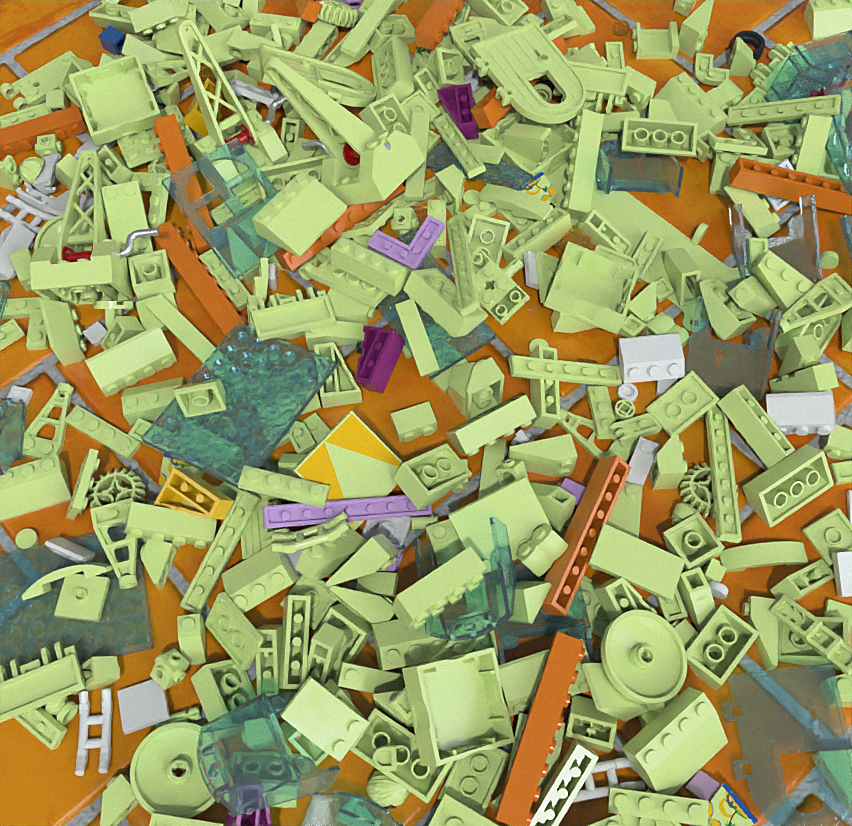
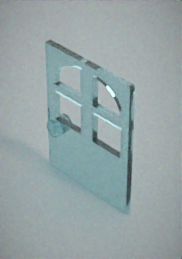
[161,138,281,279]

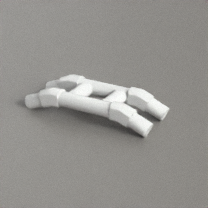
[0,194,56,236]
[75,688,113,776]
[572,757,645,803]

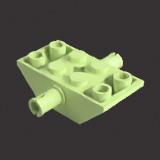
[451,247,530,325]

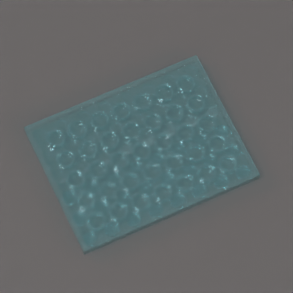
[141,322,337,491]
[0,526,154,680]

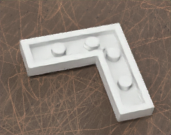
[229,79,283,108]

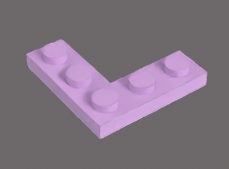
[367,215,445,270]

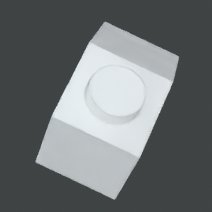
[625,437,660,485]

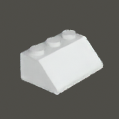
[0,222,36,283]
[618,332,685,383]
[766,391,836,436]

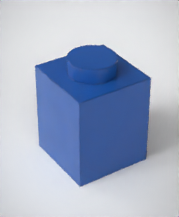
[98,26,126,55]

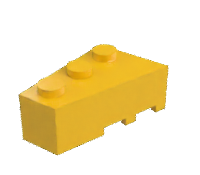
[182,78,222,136]
[154,467,234,520]

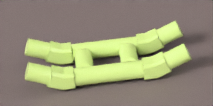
[272,511,350,554]

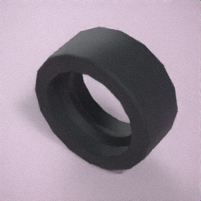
[730,30,765,61]

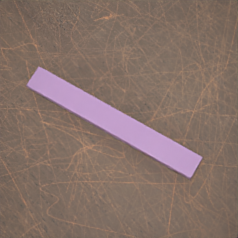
[262,495,432,529]

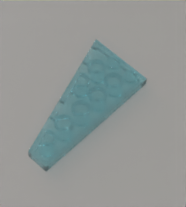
[426,140,534,191]

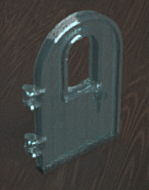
[721,663,852,826]

